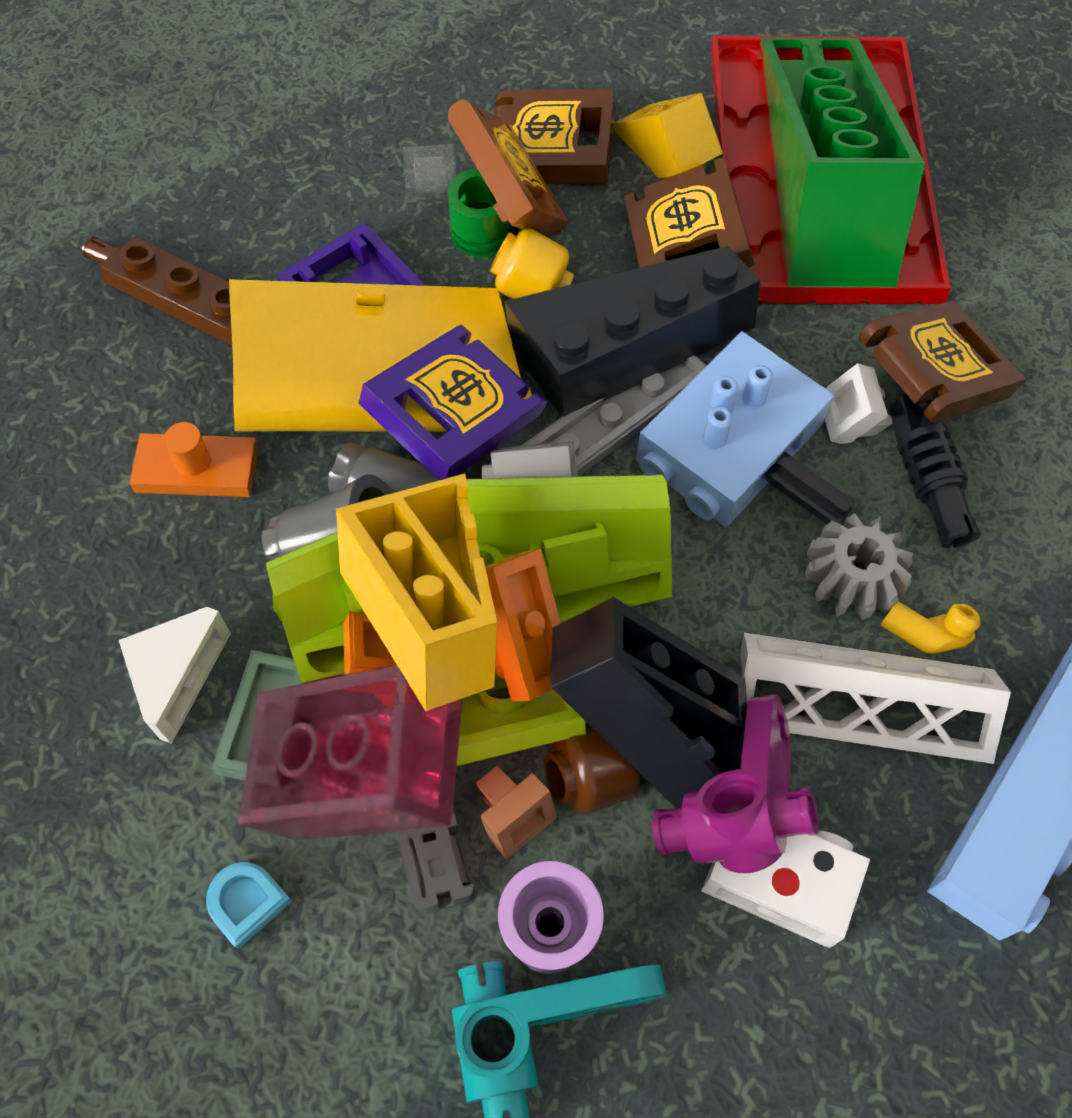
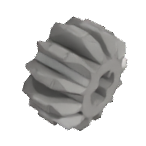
[805,513,913,621]

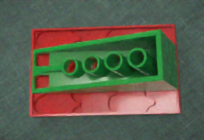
[711,35,950,304]

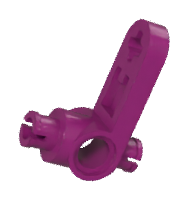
[652,694,819,873]

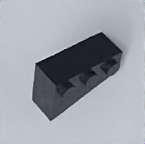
[551,597,747,808]

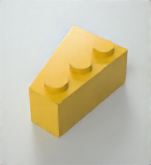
[336,474,497,711]

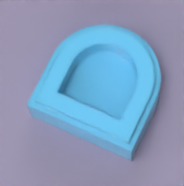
[206,862,292,950]

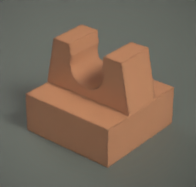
[476,766,557,860]

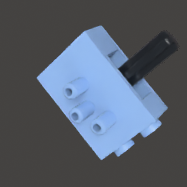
[636,331,854,528]

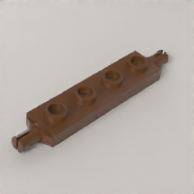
[82,236,232,346]

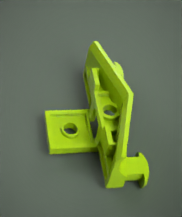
[266,475,673,766]

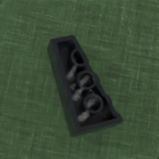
[505,246,760,417]

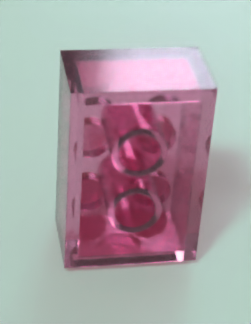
[238,666,463,840]

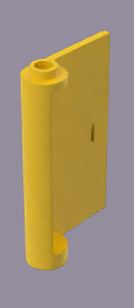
[229,279,532,432]

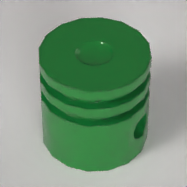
[447,168,513,258]

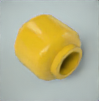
[490,228,574,299]

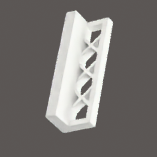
[740,633,1011,764]

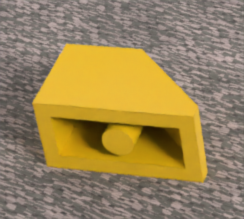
[613,93,723,178]

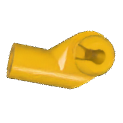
[880,601,981,654]

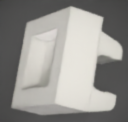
[825,363,893,444]

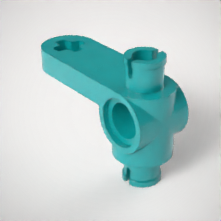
[452,961,668,1118]

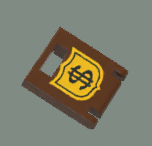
[494,88,616,184]
[624,157,755,268]
[859,300,1026,423]

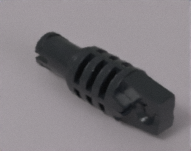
[889,395,981,548]

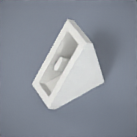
[119,607,231,744]

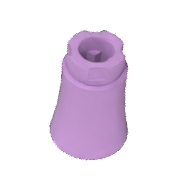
[498,861,604,974]

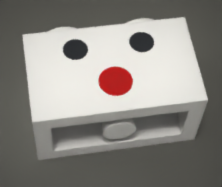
[702,831,870,948]

